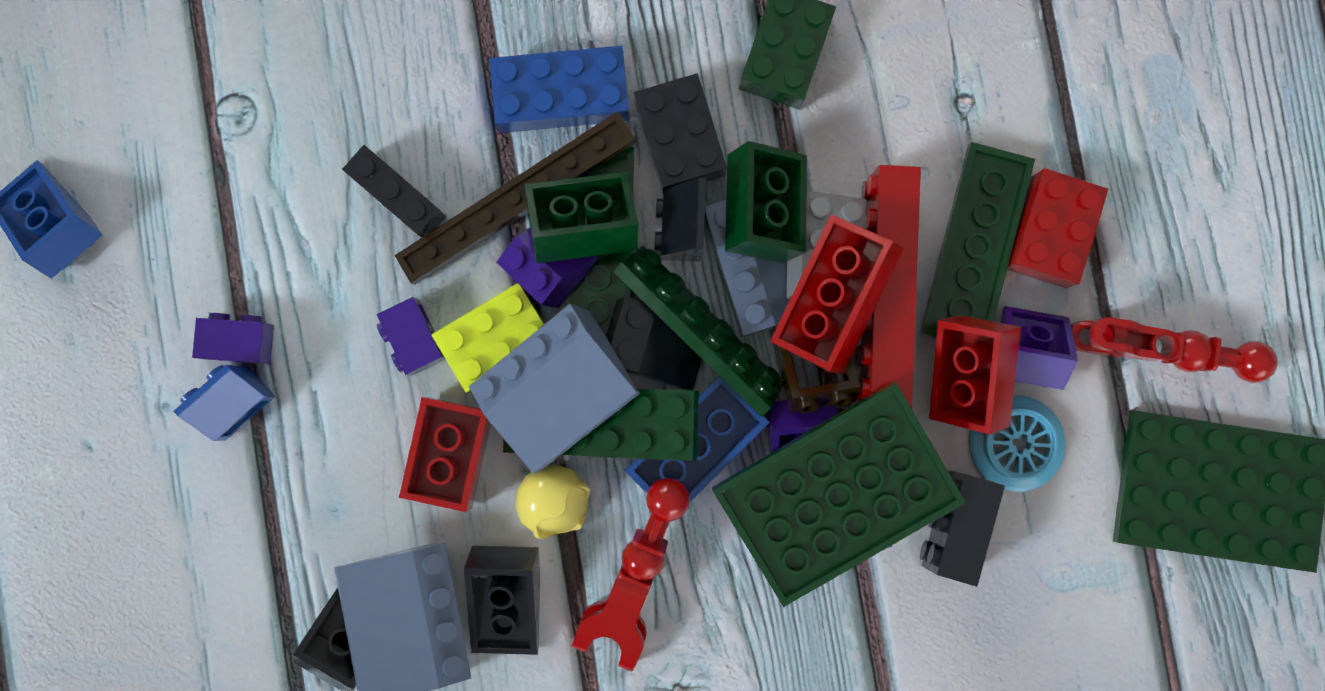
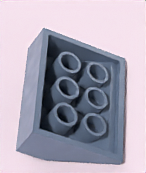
[705,200,790,338]
[469,304,640,474]
[334,543,471,691]

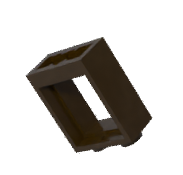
[773,326,861,414]

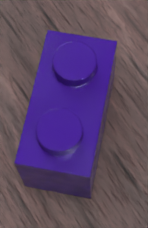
[376,297,446,376]
[192,313,274,364]

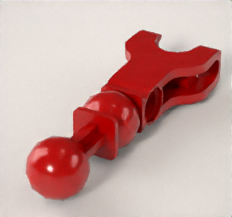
[1071,317,1278,383]
[572,477,690,672]

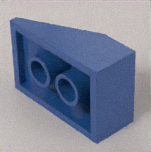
[0,160,103,279]

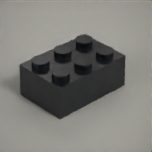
[634,73,727,194]
[920,470,1005,587]

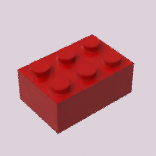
[1007,168,1109,288]
[929,315,1021,435]
[399,397,491,512]

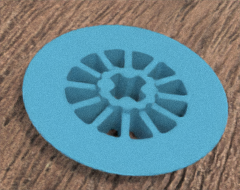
[970,396,1066,492]

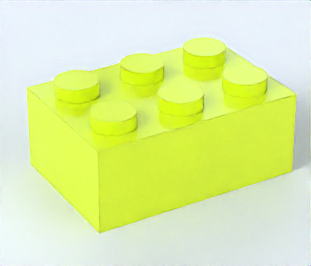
[432,283,545,393]

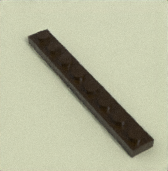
[394,111,637,285]

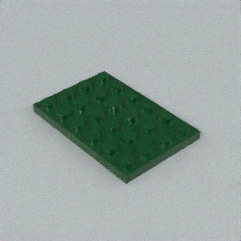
[712,381,966,607]
[1113,411,1325,573]

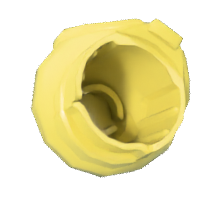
[515,465,590,539]

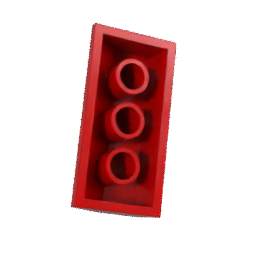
[770,214,904,375]

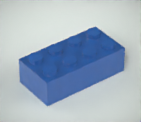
[489,45,630,133]
[625,376,770,502]

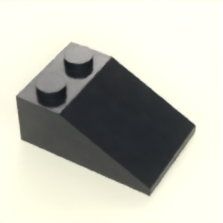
[654,178,706,262]
[606,296,702,390]
[464,546,540,655]
[292,587,357,691]

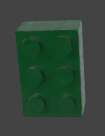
[739,0,836,110]
[725,141,807,263]
[525,172,639,264]

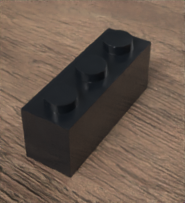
[342,145,447,238]

